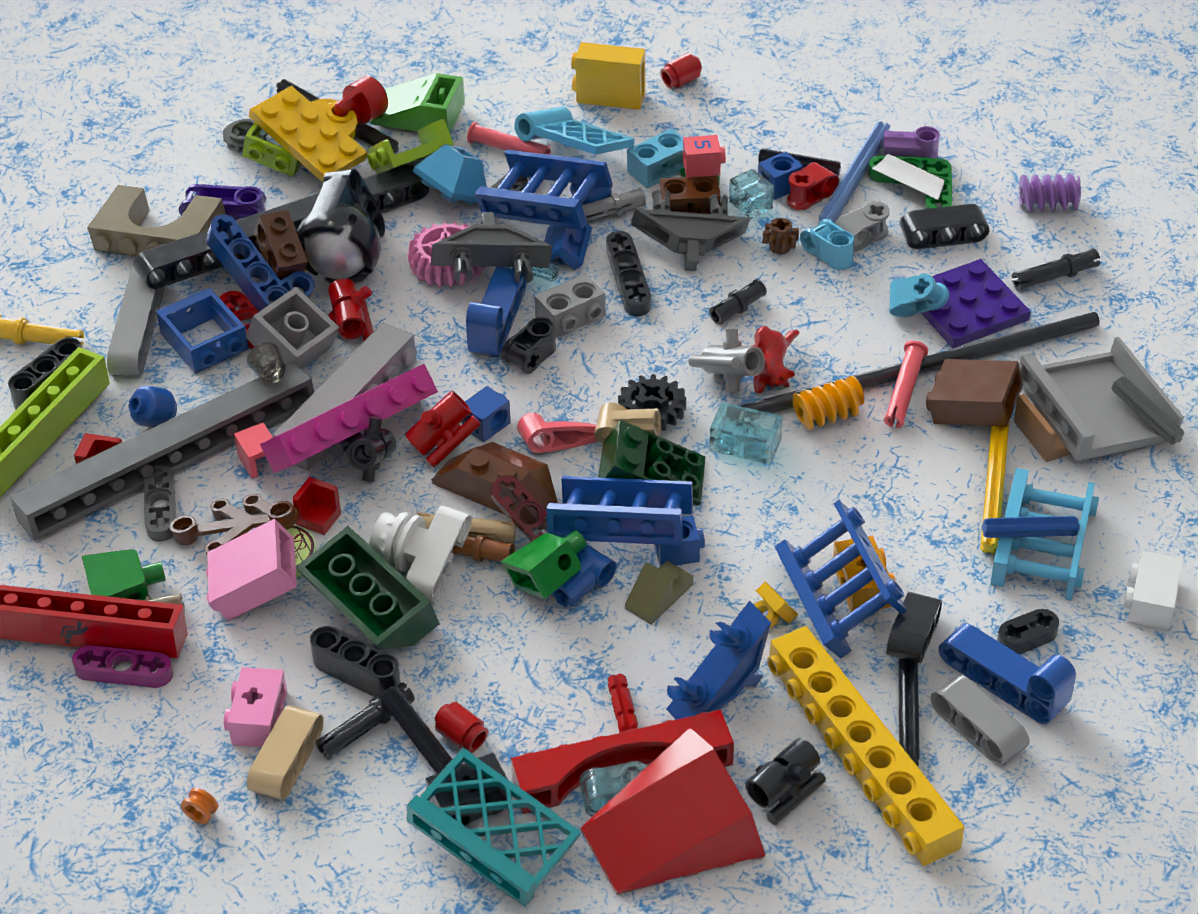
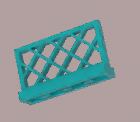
[407,748,581,907]

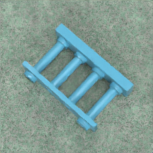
[990,468,1099,601]

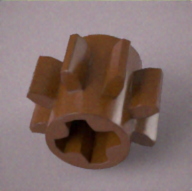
[762,218,799,254]

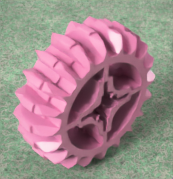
[408,221,486,288]

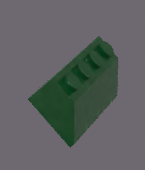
[296,526,440,649]

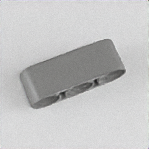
[930,675,1030,765]

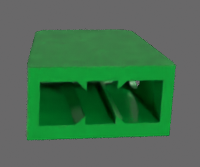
[501,530,587,599]
[81,549,166,600]

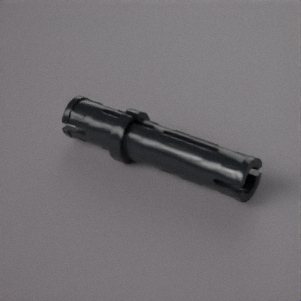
[1012,248,1101,291]
[315,682,415,760]

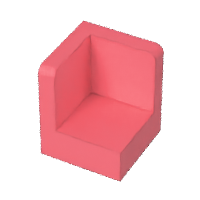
[234,423,273,479]

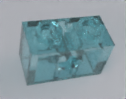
[709,402,783,465]

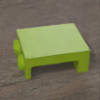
[367,118,454,174]

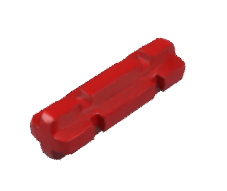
[608,673,638,733]

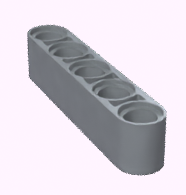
[107,267,165,376]

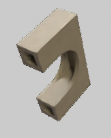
[87,185,226,256]

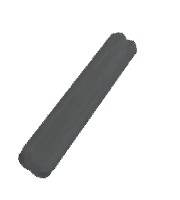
[1111,376,1185,445]

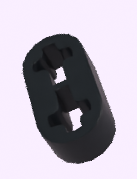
[997,609,1059,654]

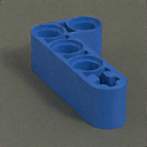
[206,214,315,312]
[466,267,527,356]
[938,623,1076,724]

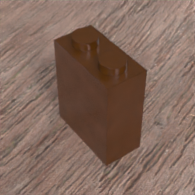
[926,359,1023,427]

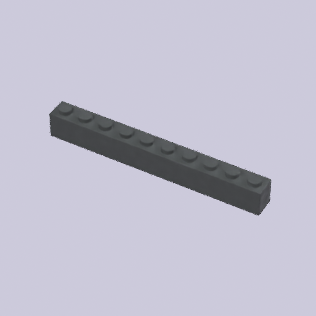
[9,362,314,540]

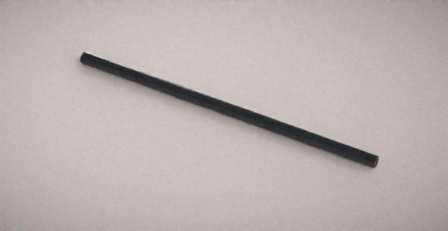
[726,312,1100,424]

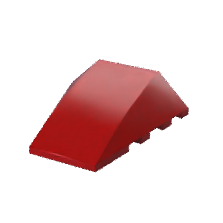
[580,728,765,895]

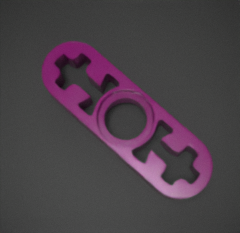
[72,645,173,688]

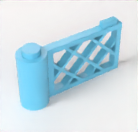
[514,106,635,155]

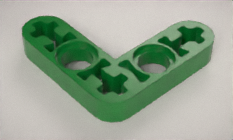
[868,156,952,209]

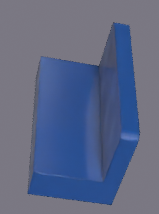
[544,223,592,271]

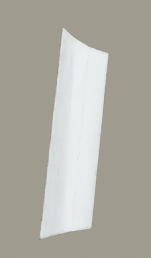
[872,154,944,200]

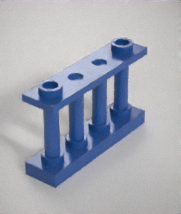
[475,150,613,230]
[546,476,693,546]
[775,500,907,659]

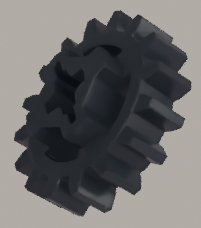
[618,374,687,431]

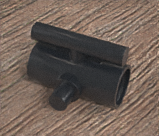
[331,416,396,482]
[745,738,826,825]

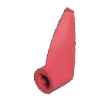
[517,413,598,453]

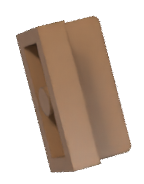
[1014,393,1071,462]

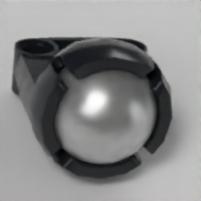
[297,169,385,283]

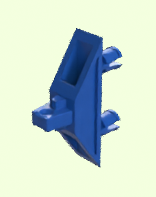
[666,600,771,720]

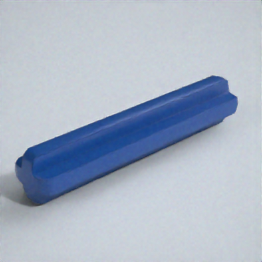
[981,516,1080,538]

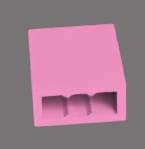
[206,519,297,621]

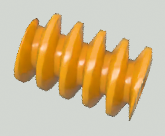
[792,376,864,431]

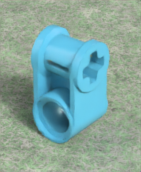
[800,219,854,270]
[889,273,949,317]

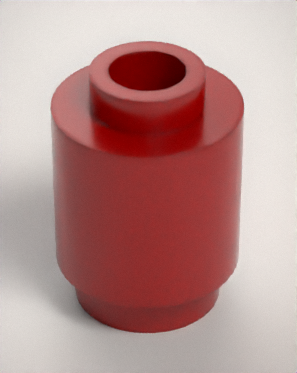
[660,53,702,89]
[434,702,488,753]

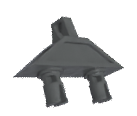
[630,189,751,271]
[430,212,552,283]

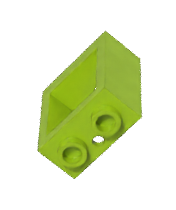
[242,122,302,177]

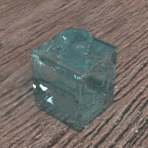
[729,168,774,219]

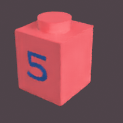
[683,135,726,178]

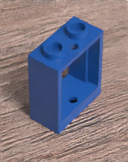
[156,287,249,373]

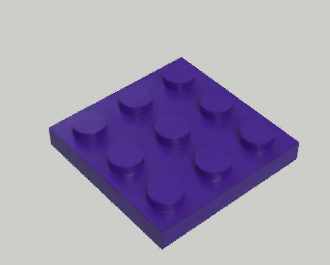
[921,259,1031,349]

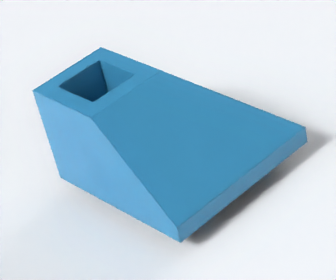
[413,144,487,205]

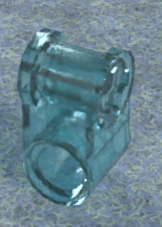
[579,761,647,816]

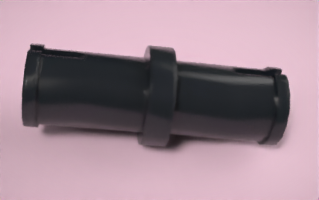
[709,279,767,325]

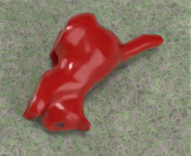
[751,326,799,393]

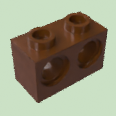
[659,176,721,214]
[254,210,308,280]

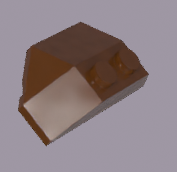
[431,442,558,531]

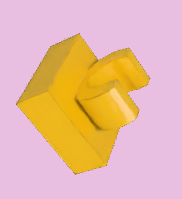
[754,581,799,628]

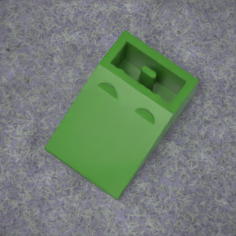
[369,73,465,133]

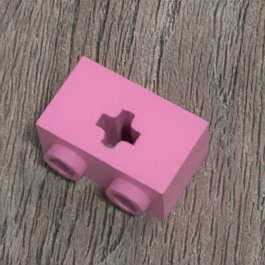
[224,667,287,747]

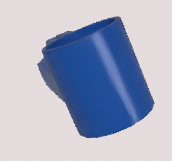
[552,545,617,608]

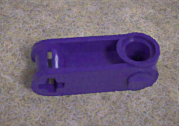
[179,184,266,221]

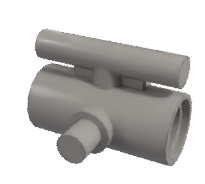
[688,329,765,392]

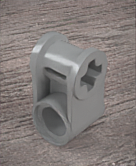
[834,202,889,252]

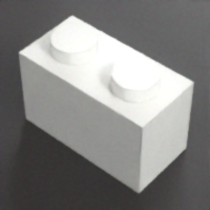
[1124,551,1183,631]

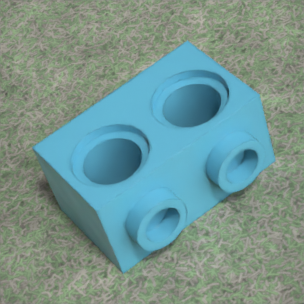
[627,129,684,189]

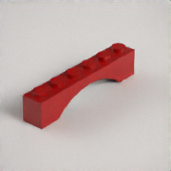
[511,710,734,814]

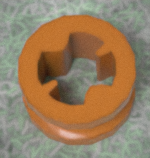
[180,788,219,824]

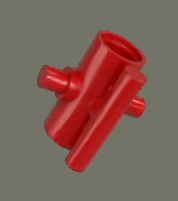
[328,279,374,341]
[405,390,481,468]

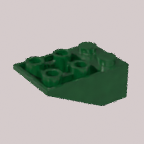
[598,420,706,506]

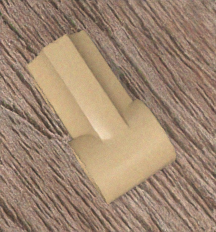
[594,402,661,444]

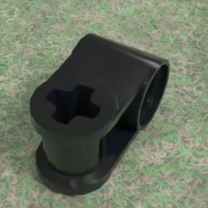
[501,317,556,374]

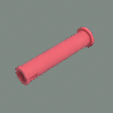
[467,122,551,155]
[884,340,929,428]

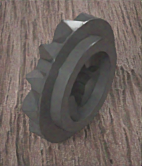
[223,119,267,151]

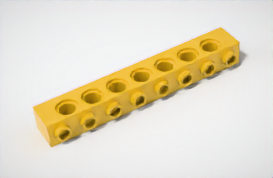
[767,626,965,866]

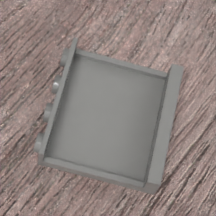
[1019,337,1184,461]

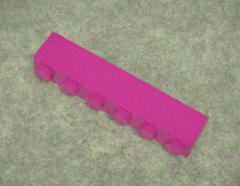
[260,364,438,473]

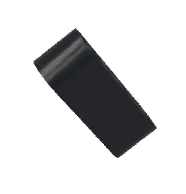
[900,204,990,249]
[8,337,82,410]
[886,591,942,664]
[310,626,401,698]

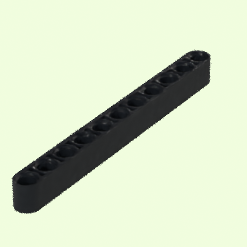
[133,164,430,289]

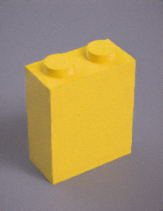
[571,42,646,110]

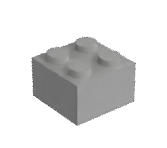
[246,287,339,369]

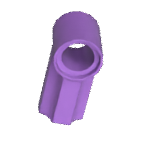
[883,126,940,158]

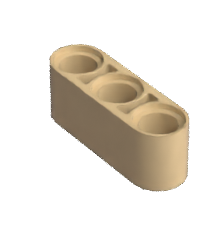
[247,705,324,800]

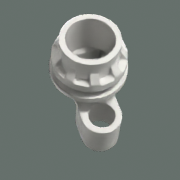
[369,505,472,603]

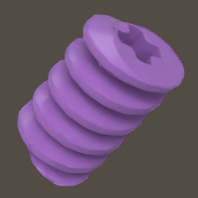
[1019,174,1081,212]

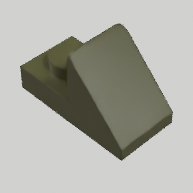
[625,561,693,625]

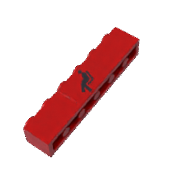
[0,585,188,659]

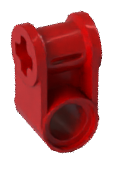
[787,162,839,210]

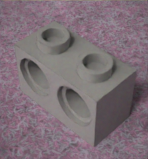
[534,273,606,338]

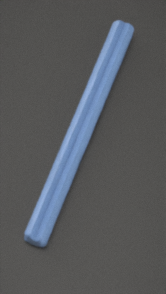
[818,121,890,224]

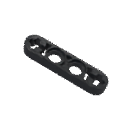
[606,231,651,316]

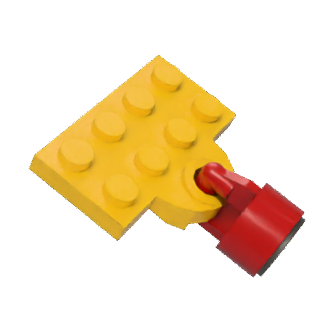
[249,76,389,182]

